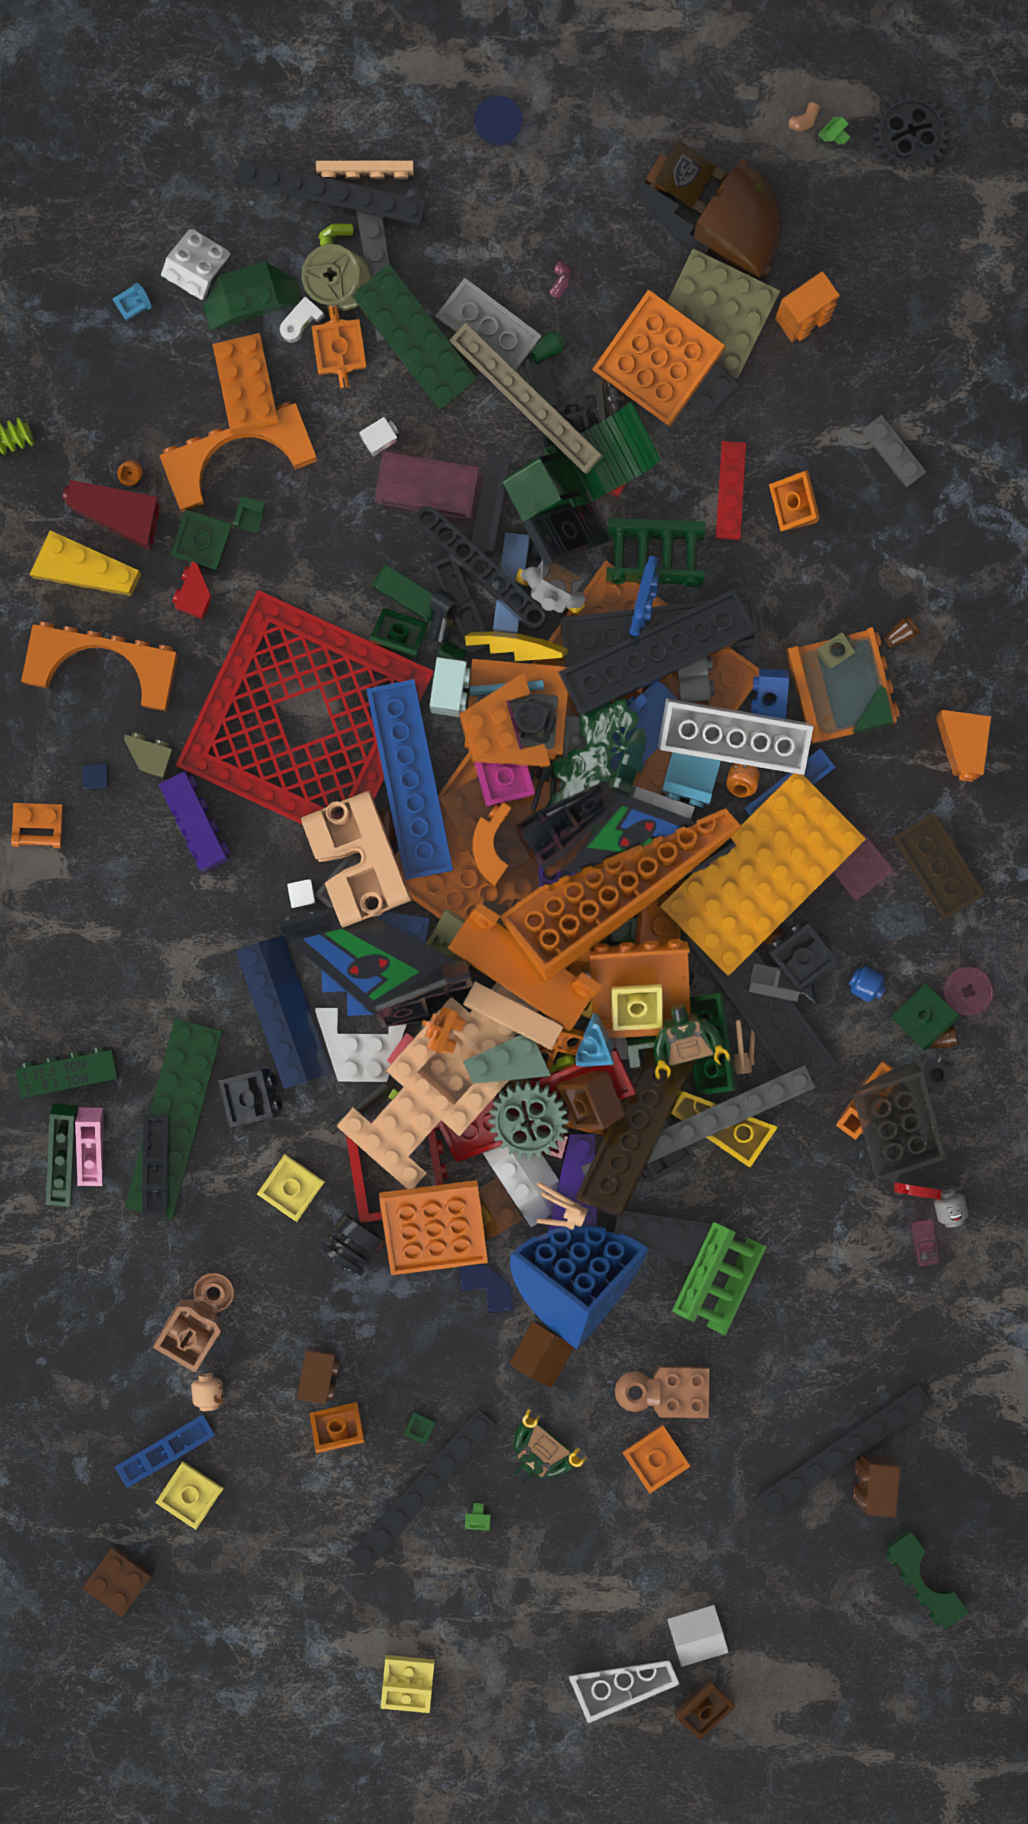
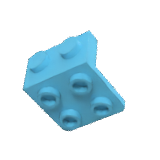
[661,752,720,808]

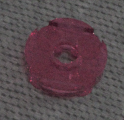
[943,967,993,1016]

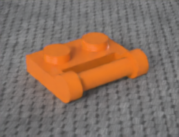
[11,803,63,848]

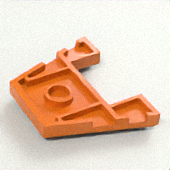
[459,673,550,767]

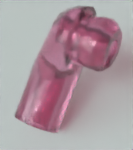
[549,262,571,299]

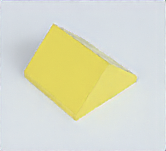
[611,984,662,1031]

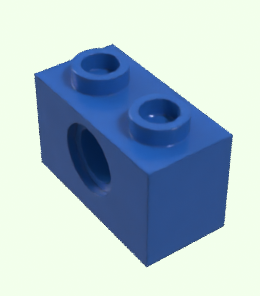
[751,669,789,719]

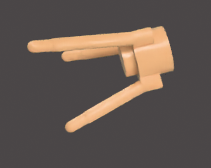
[731,1020,756,1074]
[536,1182,588,1229]

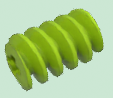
[0,417,34,455]

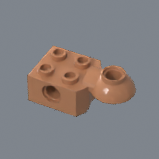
[153,1273,234,1372]
[615,1366,709,1418]

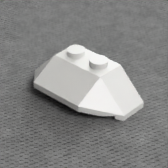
[483,1137,559,1227]

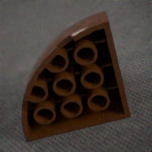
[694,159,782,281]

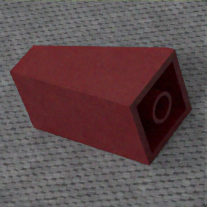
[63,480,161,551]

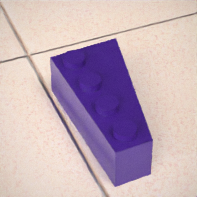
[158,771,230,873]
[548,1134,597,1231]

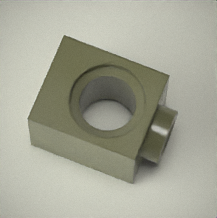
[816,633,856,671]

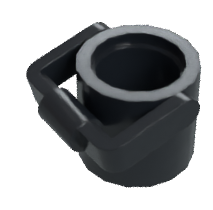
[514,699,557,743]

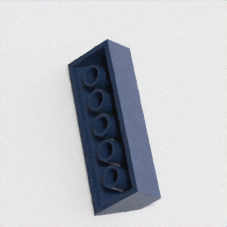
[236,935,332,1089]

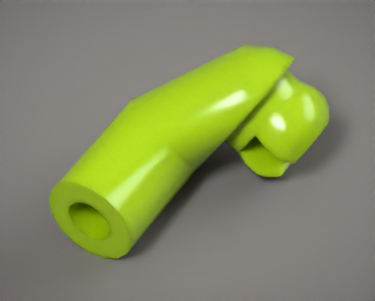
[318,224,353,246]

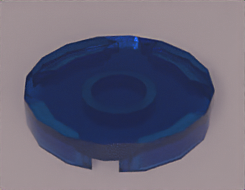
[475,96,522,145]

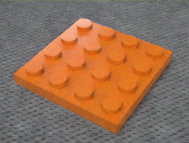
[592,290,727,426]
[379,1180,488,1275]

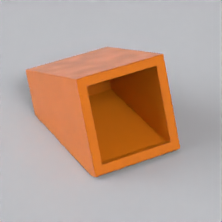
[936,710,991,782]

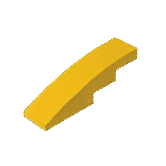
[465,631,568,661]

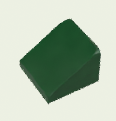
[438,641,467,661]

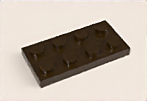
[892,812,985,920]

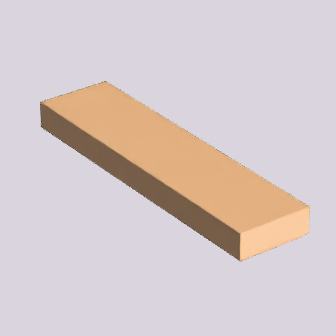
[464,982,563,1050]

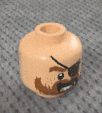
[191,1373,224,1411]

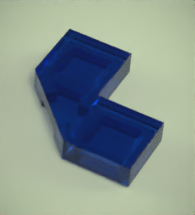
[459,1264,513,1312]

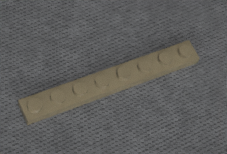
[449,323,603,474]

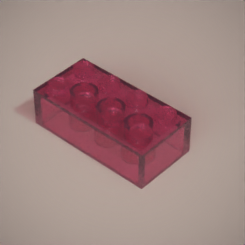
[375,451,479,519]

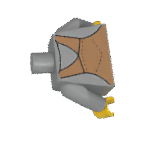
[514,560,586,616]

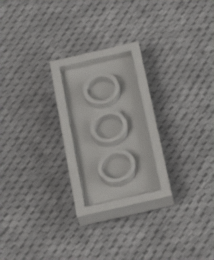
[435,278,542,371]

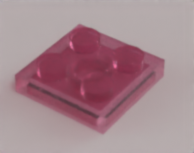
[832,833,894,901]

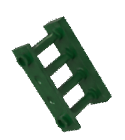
[606,518,706,587]

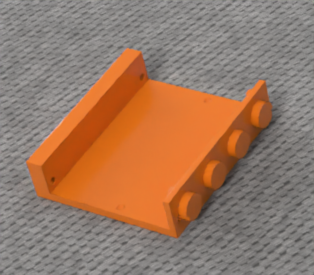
[589,939,690,1038]

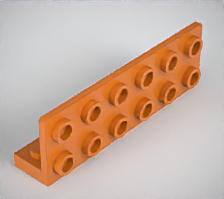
[448,903,602,1030]

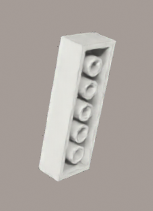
[657,698,813,775]

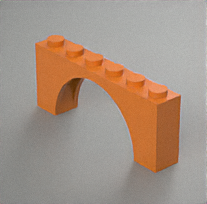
[159,402,317,513]
[21,622,178,712]

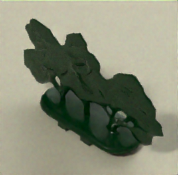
[546,699,647,807]

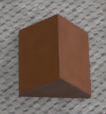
[509,1321,574,1388]
[674,1678,736,1740]

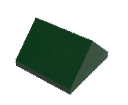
[370,608,429,659]
[851,686,894,734]

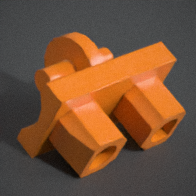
[421,1007,466,1054]

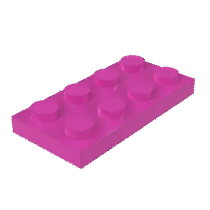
[461,701,535,807]

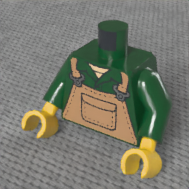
[654,1004,730,1079]
[513,1409,587,1483]

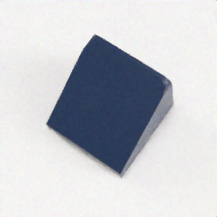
[82,763,109,790]

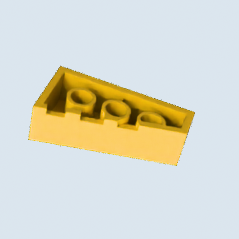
[671,1091,778,1167]

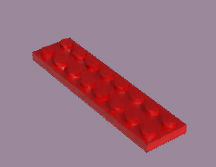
[438,1048,636,1163]

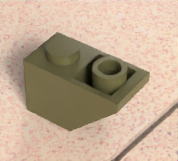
[124,732,174,779]

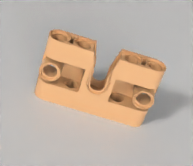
[301,791,411,928]

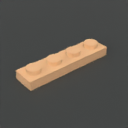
[316,161,414,180]

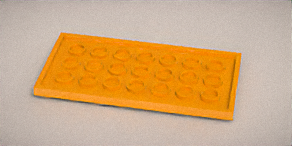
[659,773,865,976]

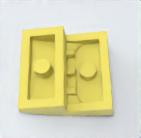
[381,1655,435,1713]

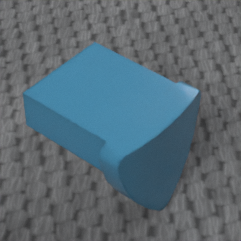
[113,283,152,321]

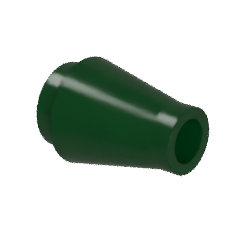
[529,330,566,363]

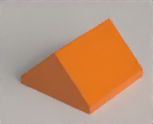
[769,471,820,531]
[309,1402,366,1453]

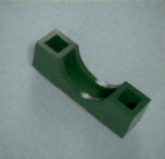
[885,1529,969,1630]

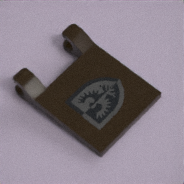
[654,140,729,216]

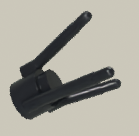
[518,761,556,811]

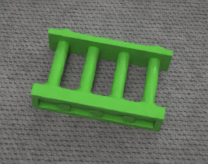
[672,1222,767,1335]

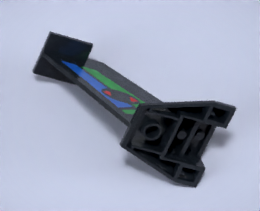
[516,781,736,881]
[279,908,473,1028]

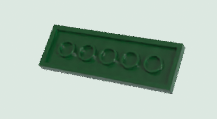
[351,264,477,409]

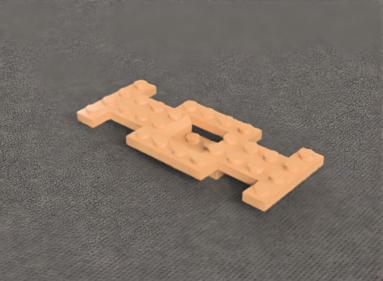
[337,982,558,1189]

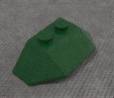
[204,261,302,331]

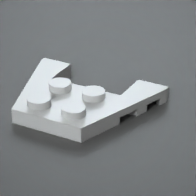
[316,1008,407,1082]

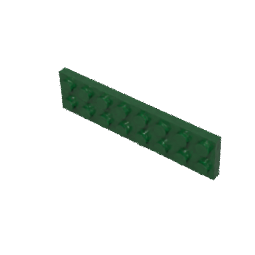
[125,1019,223,1220]

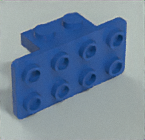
[610,681,678,771]

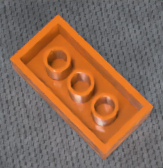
[775,271,840,342]

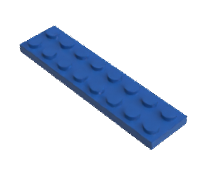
[366,679,453,881]

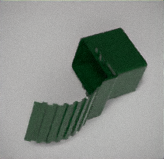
[503,401,661,522]

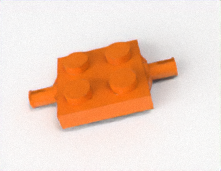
[311,305,366,389]

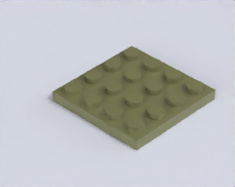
[667,249,780,379]

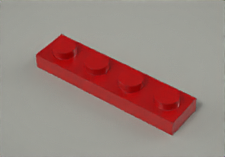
[715,441,746,540]

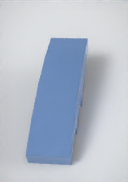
[493,532,529,634]

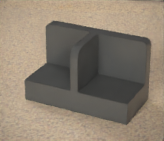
[748,964,799,1002]

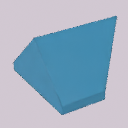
[576,1013,613,1067]

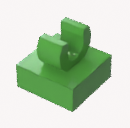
[818,117,850,145]
[465,1503,490,1530]

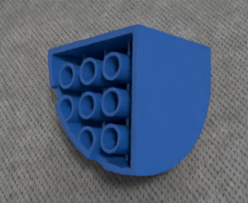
[510,1226,649,1349]

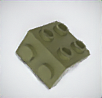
[425,909,471,968]

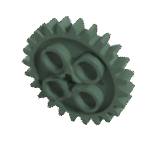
[489,1080,569,1160]

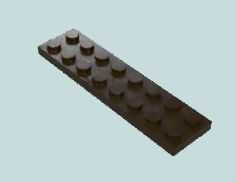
[575,1035,697,1218]

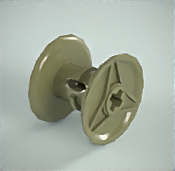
[301,244,372,311]

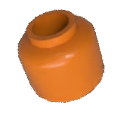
[727,763,760,798]

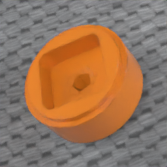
[117,460,143,486]

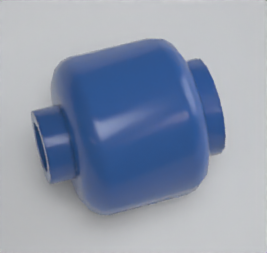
[848,966,886,1002]

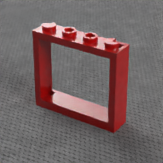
[346,1121,448,1223]

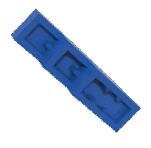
[115,1415,215,1488]

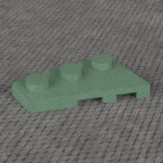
[463,1035,551,1084]

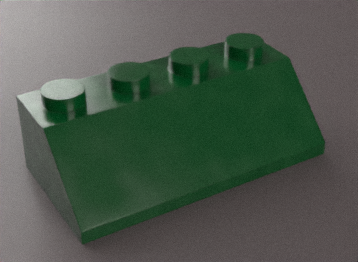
[690,993,736,1095]

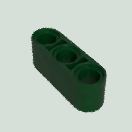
[371,565,434,622]

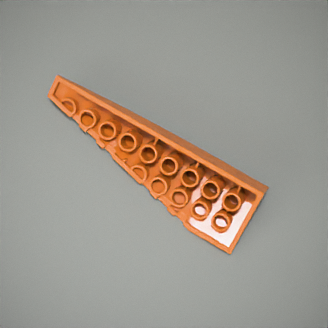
[500,809,741,981]

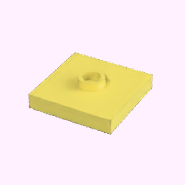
[257,1154,325,1222]
[155,1461,223,1530]

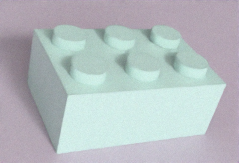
[430,658,471,717]

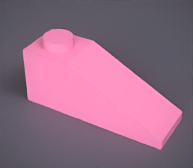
[75,1107,104,1186]

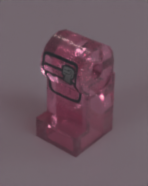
[909,1218,939,1267]

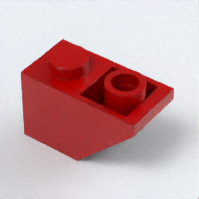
[172,562,212,620]

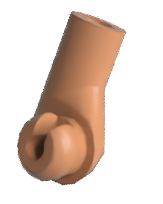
[788,102,821,132]

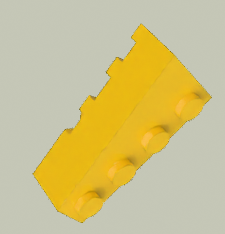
[30,531,141,596]

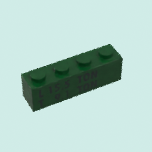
[15,1046,119,1098]

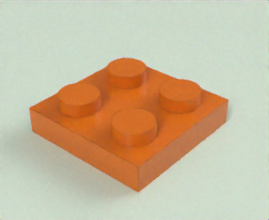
[622,1425,690,1493]

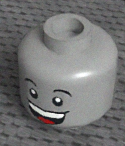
[934,1189,968,1227]

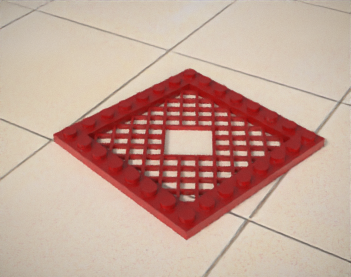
[175,590,434,825]

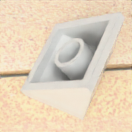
[667,1605,728,1667]

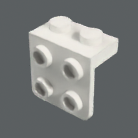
[161,229,230,300]

